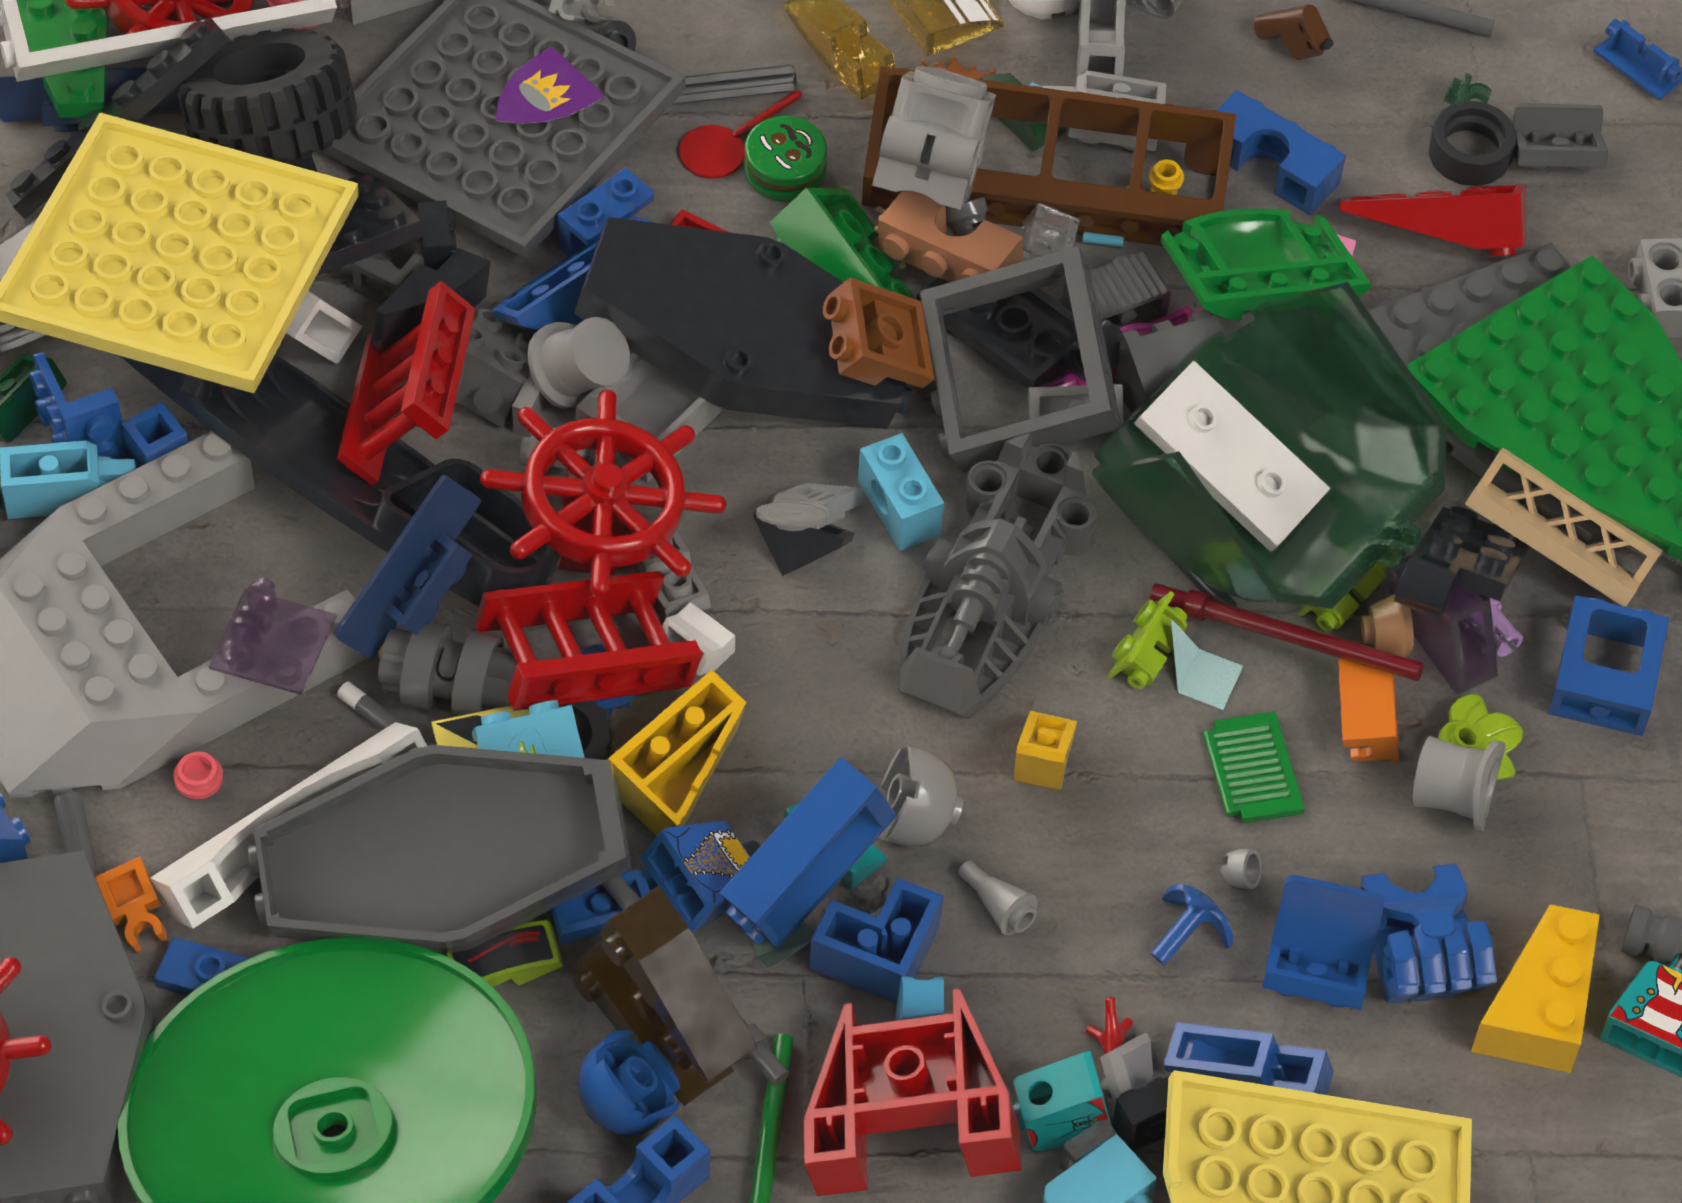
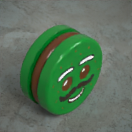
[744,116,827,201]

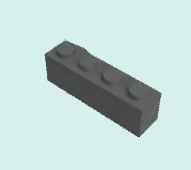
[1114,307,1302,419]

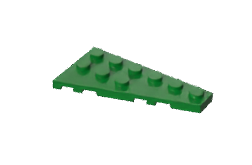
[16,0,109,118]

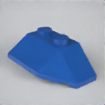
[492,216,655,331]

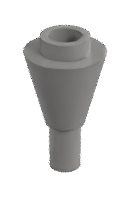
[958,860,1038,935]

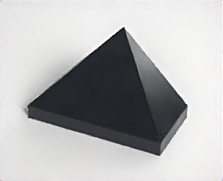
[753,502,855,576]

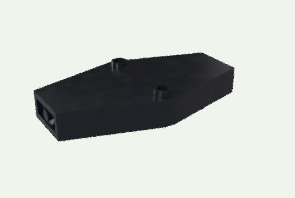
[574,217,913,429]

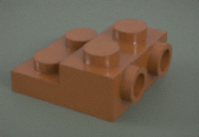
[823,277,934,388]

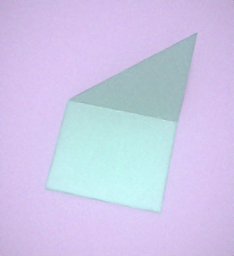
[1171,619,1243,710]

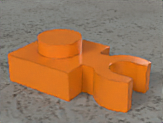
[95,856,167,953]

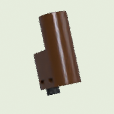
[1254,4,1334,60]

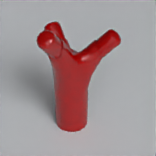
[1086,997,1133,1054]

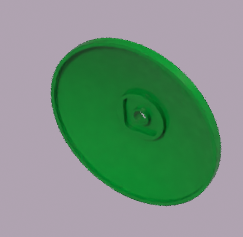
[118,937,537,1203]

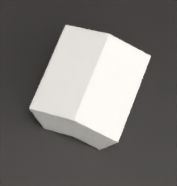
[662,602,735,676]

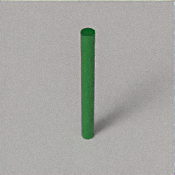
[749,1033,794,1203]

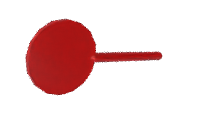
[679,90,802,179]

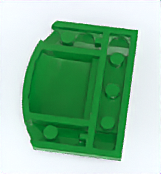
[1160,209,1371,321]

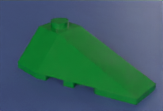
[769,187,914,299]

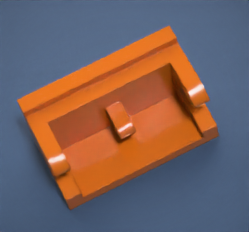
[1338,658,1400,762]

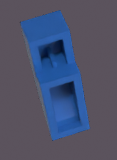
[1164,1022,1334,1095]

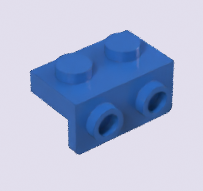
[558,167,654,256]

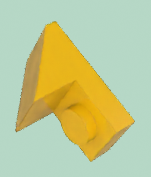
[1014,711,1077,790]

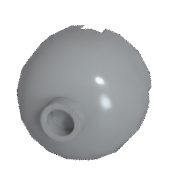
[878,746,963,847]

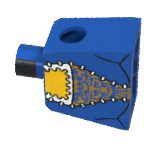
[640,821,760,933]

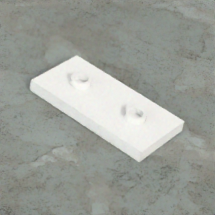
[1134,361,1331,552]

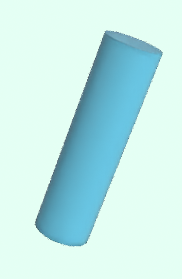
[1082,232,1124,248]

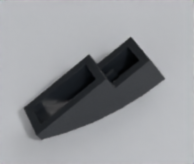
[372,248,491,350]

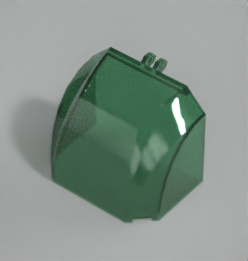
[1092,282,1447,609]

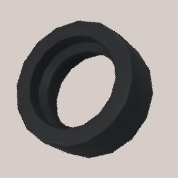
[1429,100,1516,186]

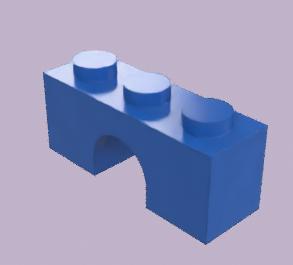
[1217,90,1346,215]
[567,1115,710,1203]

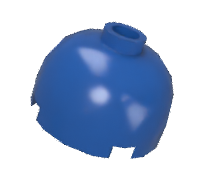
[577,1030,680,1136]

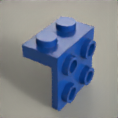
[29,352,128,459]
[1262,875,1384,1010]

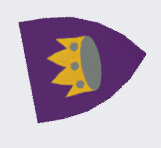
[495,47,605,124]

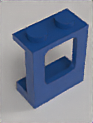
[1548,595,1670,737]

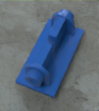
[1593,19,1682,101]

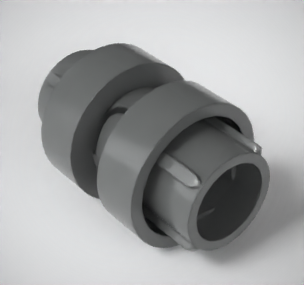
[378,621,517,716]

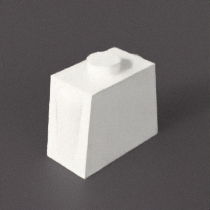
[286,291,363,365]

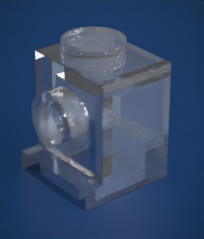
[1021,203,1080,261]

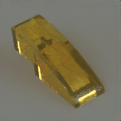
[784,0,895,100]

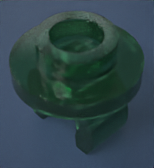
[1443,72,1492,106]

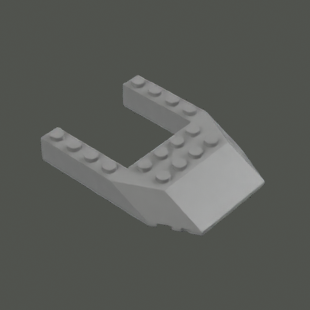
[0,431,368,799]

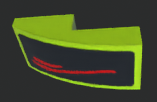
[447,920,564,987]

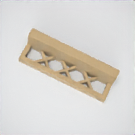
[1465,447,1662,607]

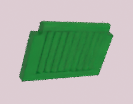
[1202,711,1305,824]

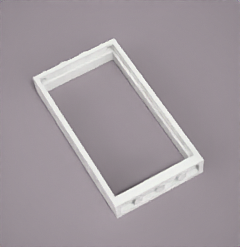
[0,0,337,82]

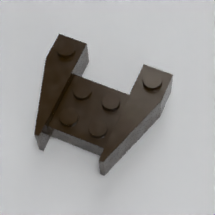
[572,886,758,1106]

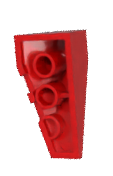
[1340,184,1527,256]

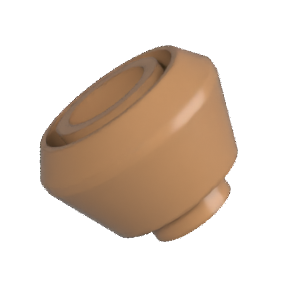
[1360,594,1414,658]

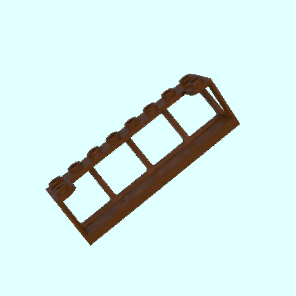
[861,66,1236,246]

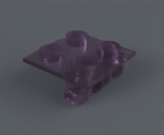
[209,578,337,695]

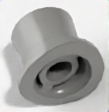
[528,317,630,410]
[1413,736,1505,832]

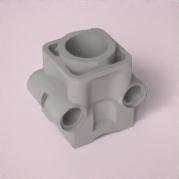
[872,66,996,210]

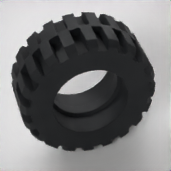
[176,28,358,164]

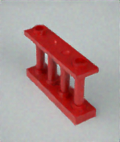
[337,281,476,486]
[474,571,703,711]

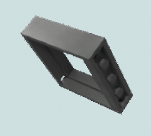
[920,246,1122,473]

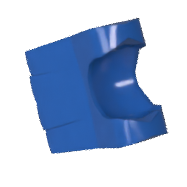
[1360,863,1497,1003]

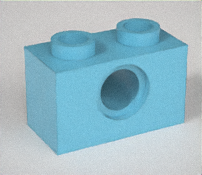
[858,433,944,551]

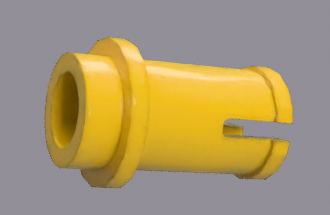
[1148,159,1184,195]

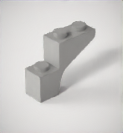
[1076,0,1126,80]

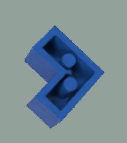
[809,878,944,1003]

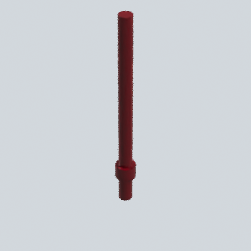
[1150,583,1424,681]

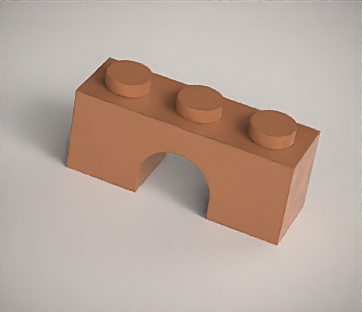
[878,191,1023,303]

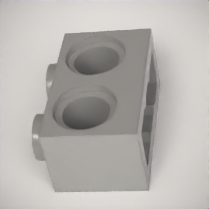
[1628,238,1682,338]

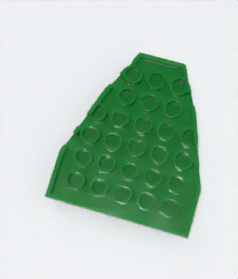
[1399,255,1682,561]

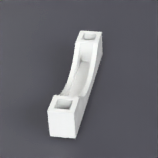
[150,722,427,929]

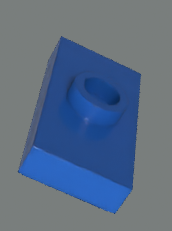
[154,936,250,996]

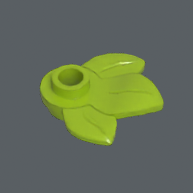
[1438,694,1523,780]

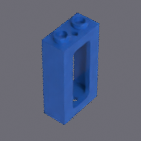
[719,757,897,950]

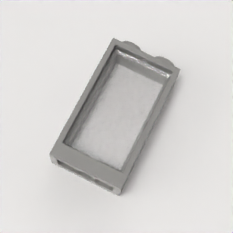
[576,353,724,483]

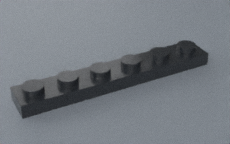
[6,16,230,219]

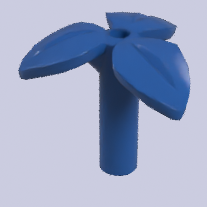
[1150,884,1233,966]

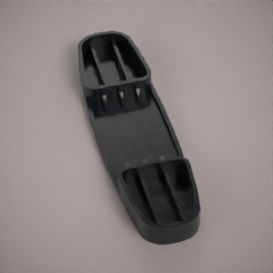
[121,338,560,606]

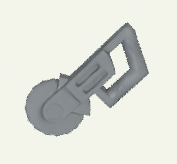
[756,482,863,531]

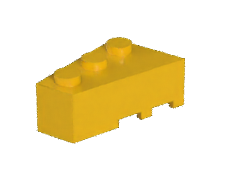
[608,670,747,836]
[1471,904,1600,1073]

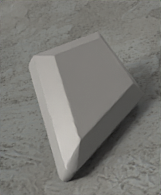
[1100,1033,1153,1105]

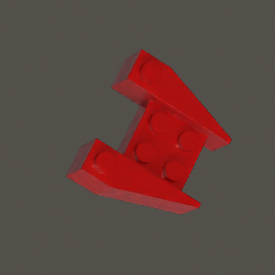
[804,989,1022,1197]

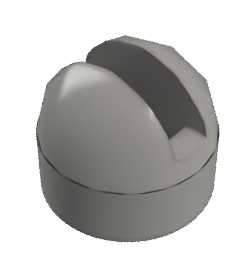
[1220,849,1262,889]

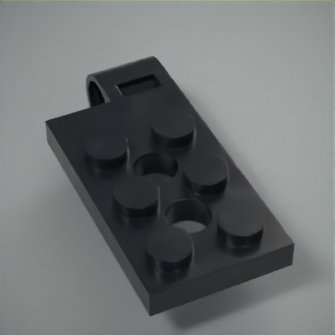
[917,278,1123,388]
[1394,506,1529,618]

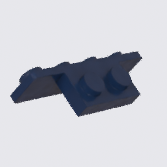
[0,66,180,132]
[333,475,481,659]

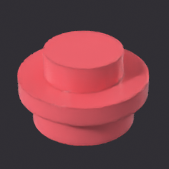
[173,751,224,800]

